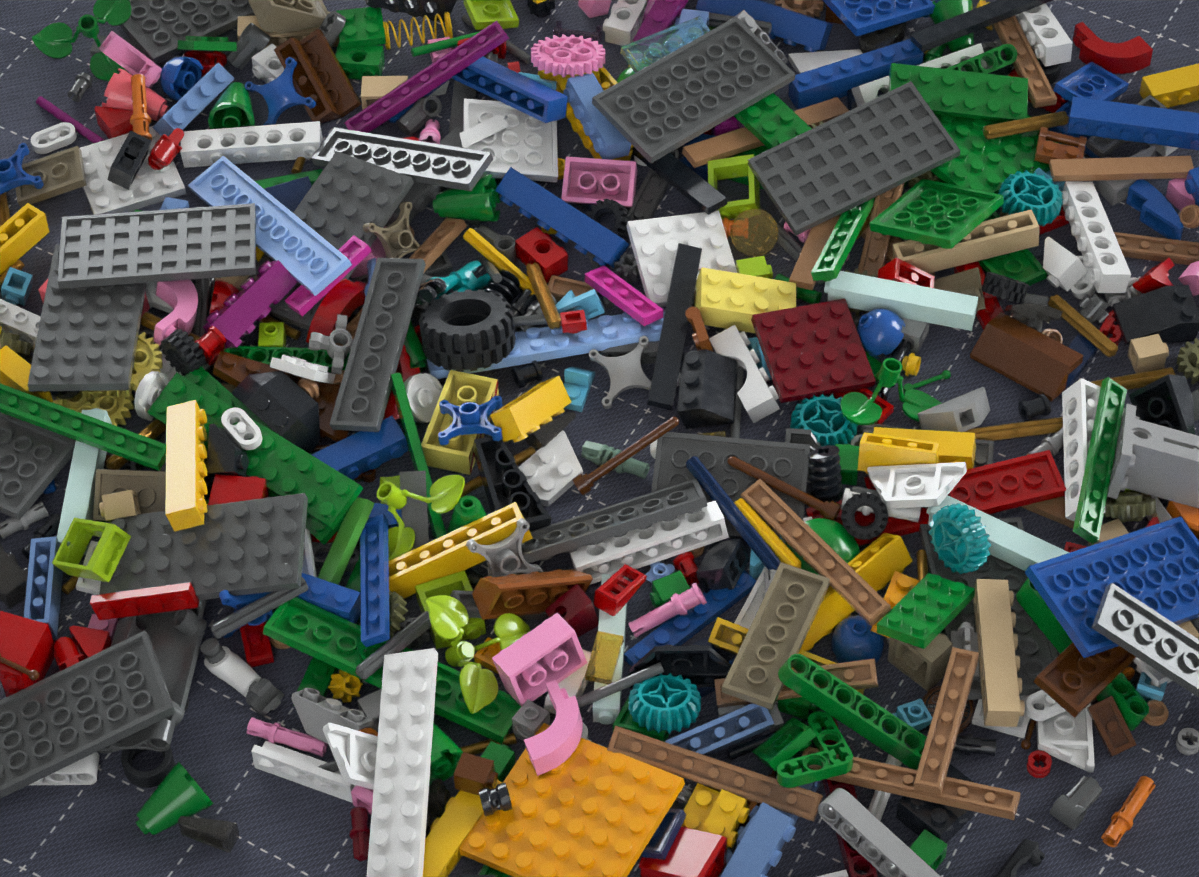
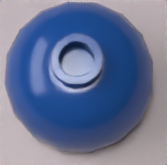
[160,56,204,101]
[857,308,905,359]
[831,615,884,663]

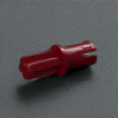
[349,807,370,861]

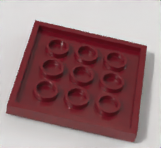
[751,299,876,403]

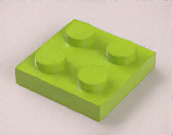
[463,0,519,30]

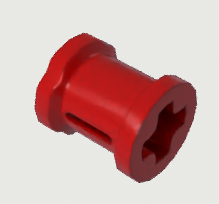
[673,552,699,587]

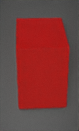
[94,106,133,139]
[69,625,112,659]

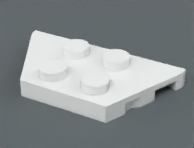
[518,430,583,507]
[867,462,967,508]
[1036,703,1095,773]
[323,723,378,790]

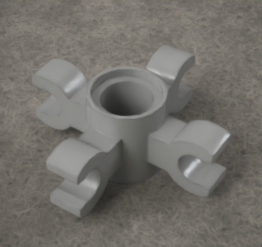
[309,315,354,375]

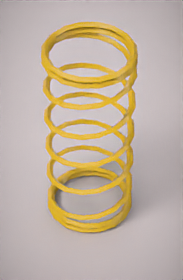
[383,12,453,50]

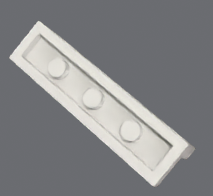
[251,741,356,803]

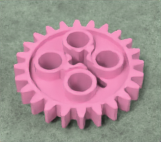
[531,34,605,77]

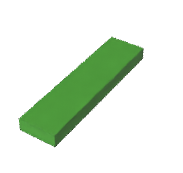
[317,497,374,585]

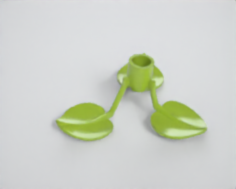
[377,475,465,561]
[424,595,531,714]

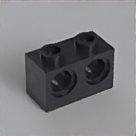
[107,131,152,190]

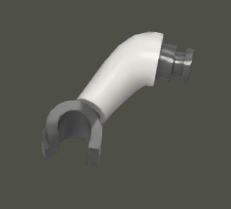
[200,638,285,716]

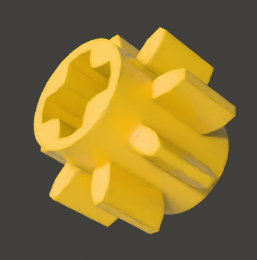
[328,670,363,703]

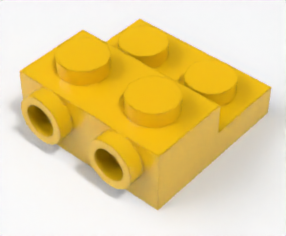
[681,783,750,851]

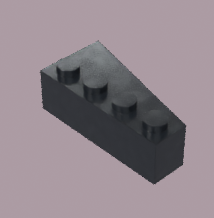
[473,436,551,531]

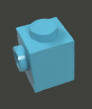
[1,267,33,306]

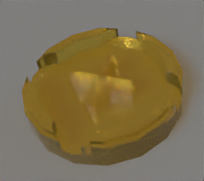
[730,209,778,257]

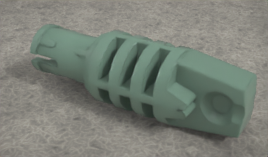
[581,441,650,479]

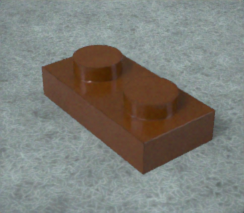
[1086,696,1137,757]

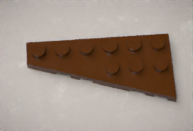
[213,351,350,442]

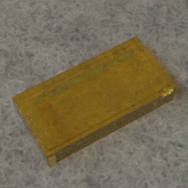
[585,631,624,684]

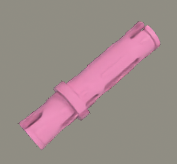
[247,717,328,757]

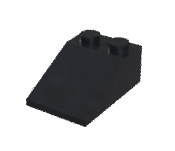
[1112,285,1199,345]
[1129,374,1195,435]
[896,764,977,843]

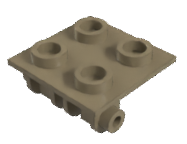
[934,267,986,311]

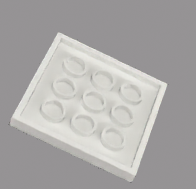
[463,99,558,182]
[80,126,186,215]
[626,211,737,307]

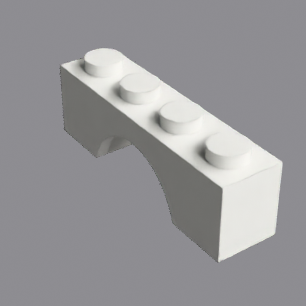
[709,325,780,423]

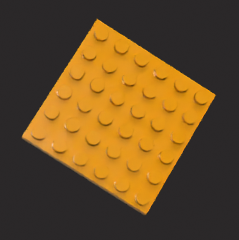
[459,723,685,877]

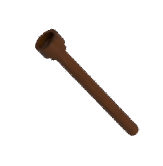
[572,417,679,496]
[727,456,842,521]

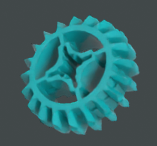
[998,170,1063,227]
[790,393,858,446]
[928,503,991,574]
[628,673,701,734]

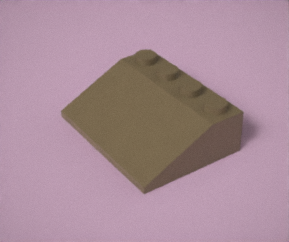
[248,0,329,33]

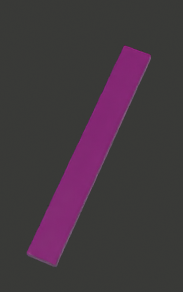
[344,21,509,133]

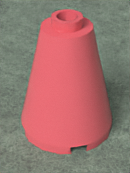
[102,68,169,121]

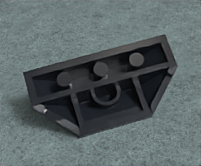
[231,371,321,454]
[628,645,732,688]

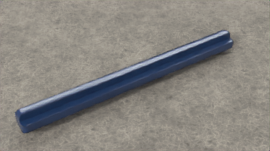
[686,456,781,572]

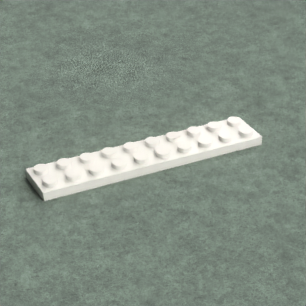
[367,648,438,877]

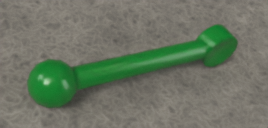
[903,370,951,393]

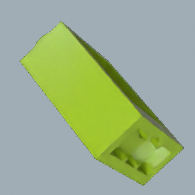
[708,154,760,220]
[52,518,131,583]
[415,570,486,649]

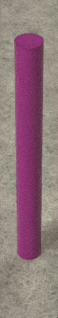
[36,96,104,143]

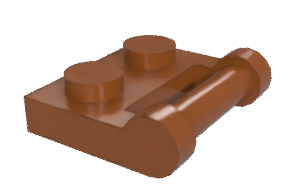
[1034,127,1087,164]
[685,307,713,352]

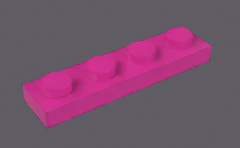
[284,235,372,317]
[585,265,663,326]

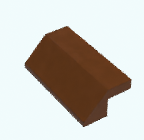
[274,29,362,123]
[970,312,1084,401]

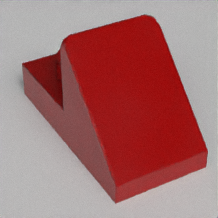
[1132,257,1175,294]

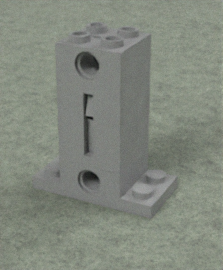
[1107,404,1199,508]

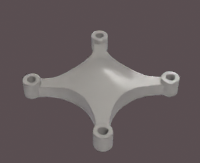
[589,336,651,409]
[466,518,543,577]

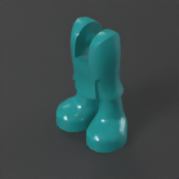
[426,260,491,300]

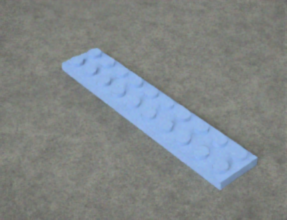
[188,156,352,296]
[427,307,665,379]

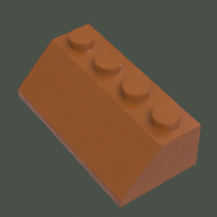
[472,569,593,620]

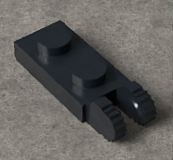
[414,277,447,308]

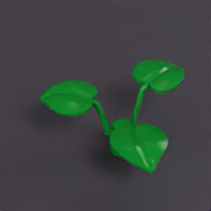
[32,0,132,81]
[840,352,942,425]

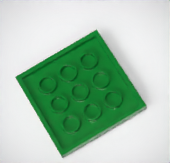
[869,179,1004,249]

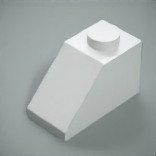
[1043,236,1087,291]

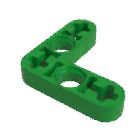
[777,711,853,788]

